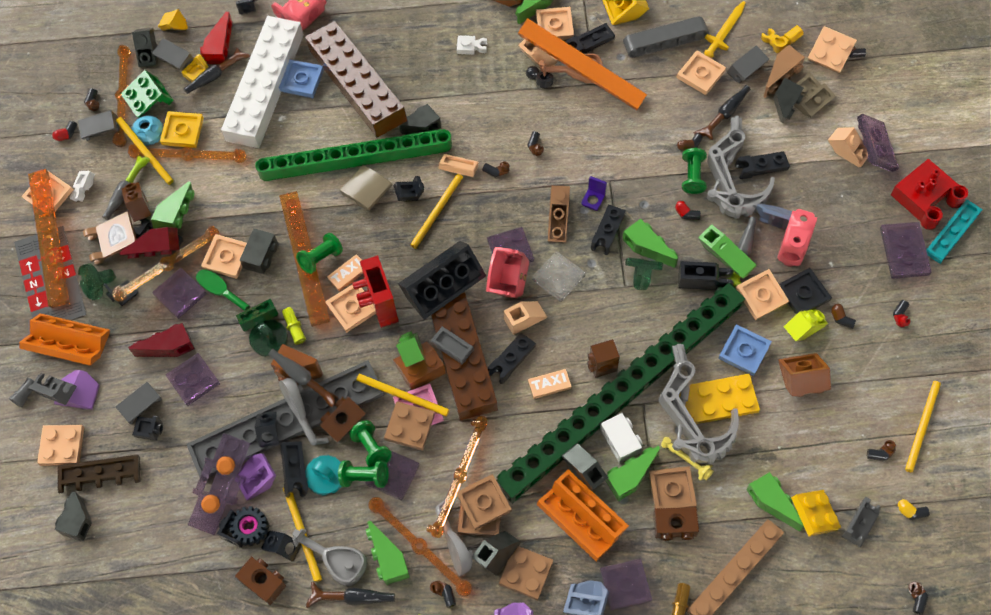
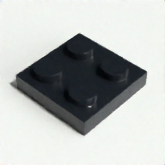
[779,268,832,315]

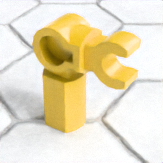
[761,25,803,53]

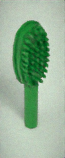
[196,269,250,311]

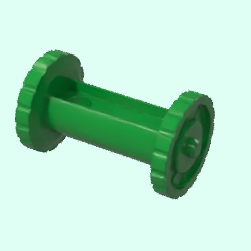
[682,148,707,194]
[296,233,343,274]
[349,420,392,467]
[338,460,389,488]

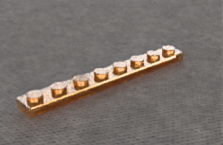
[28,169,69,308]
[279,191,330,327]

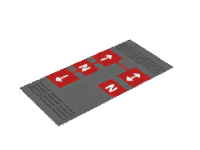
[14,226,86,320]

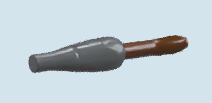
[268,349,339,407]

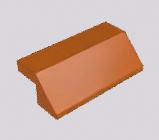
[19,313,110,366]
[536,469,629,562]

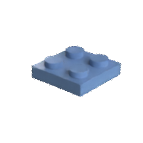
[279,59,324,98]
[718,324,772,376]

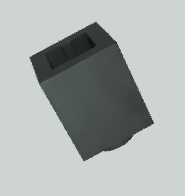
[132,28,157,67]
[773,78,804,123]
[399,104,441,135]
[562,444,608,490]
[54,491,92,542]
[472,531,521,576]

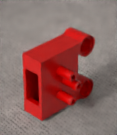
[891,158,969,230]
[352,255,399,328]

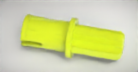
[282,307,306,345]

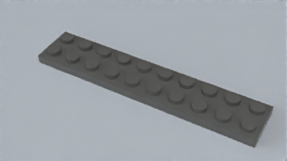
[186,360,385,481]

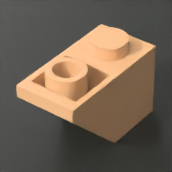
[518,39,558,66]
[828,127,871,167]
[504,301,547,335]

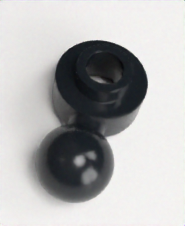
[526,66,554,88]

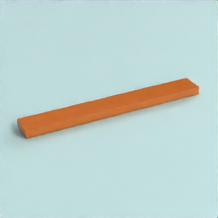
[518,18,647,110]

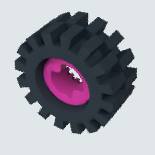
[229,506,269,546]

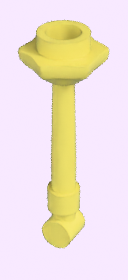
[661,437,714,481]

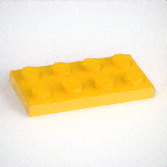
[679,374,760,424]

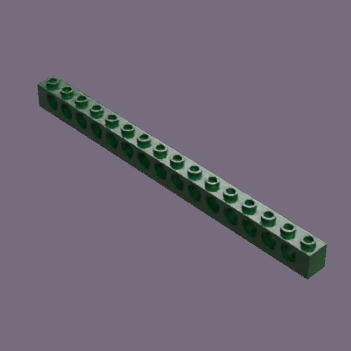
[496,283,746,504]

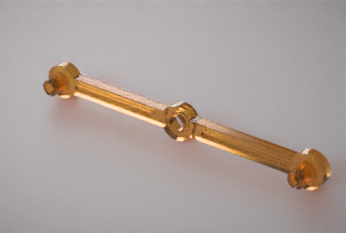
[112,45,131,147]
[128,144,247,163]
[112,226,219,301]
[427,416,487,538]
[368,497,472,597]

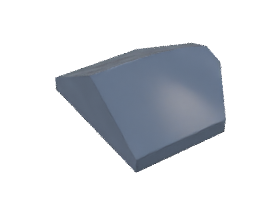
[756,204,792,230]
[563,580,609,615]

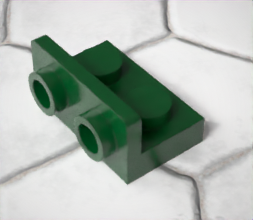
[236,298,278,331]

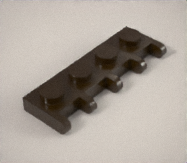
[57,454,140,494]

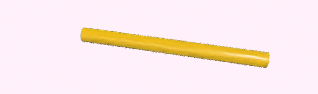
[116,117,174,185]
[410,173,463,249]
[357,373,450,417]
[905,381,941,473]
[283,487,322,582]

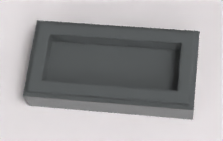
[430,326,474,365]

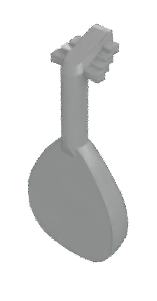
[279,378,329,445]
[436,498,473,576]
[292,528,367,586]

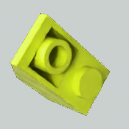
[784,309,828,342]

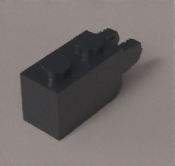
[678,261,733,290]

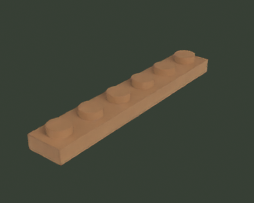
[686,519,784,615]

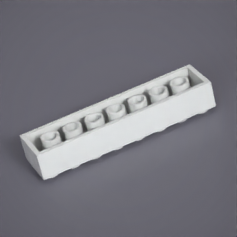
[221,16,304,148]

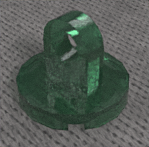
[625,258,663,290]
[78,263,116,301]
[249,320,288,357]

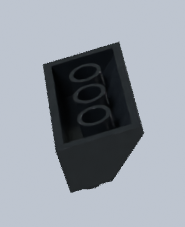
[398,241,486,320]

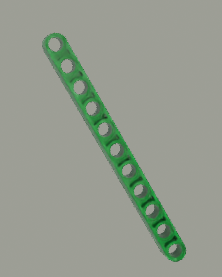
[255,129,452,181]

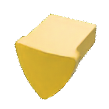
[158,9,188,31]
[181,54,209,82]

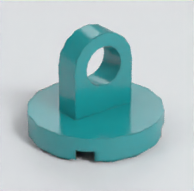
[305,455,342,496]

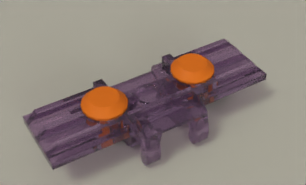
[188,433,251,535]

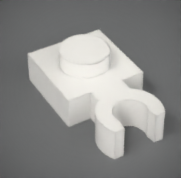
[457,36,487,54]
[70,171,95,202]

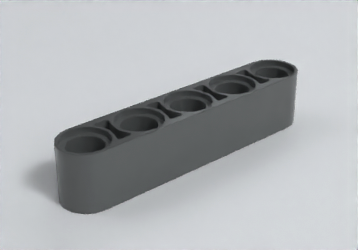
[623,16,709,58]

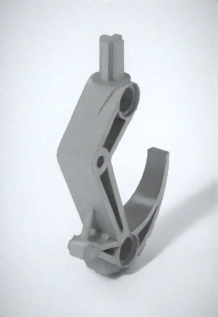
[707,116,775,219]
[659,344,739,465]

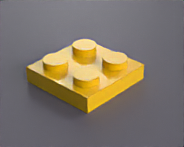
[160,111,204,148]
[791,490,841,536]

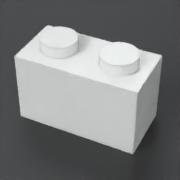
[600,413,643,464]

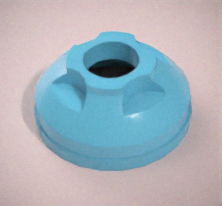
[131,116,164,146]

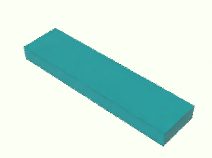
[924,199,983,264]

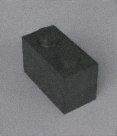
[239,229,278,274]

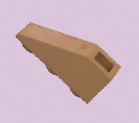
[764,45,805,98]
[548,185,570,242]

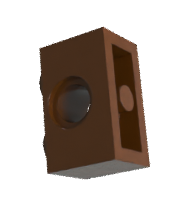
[122,182,151,222]
[587,339,620,378]
[320,396,366,442]
[653,507,699,541]
[235,556,286,606]

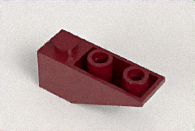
[120,227,179,259]
[128,323,195,357]

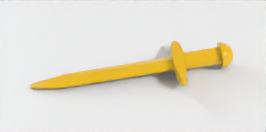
[704,1,745,58]

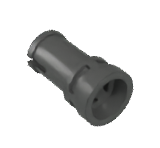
[9,377,34,408]

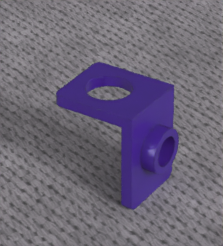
[581,176,607,211]

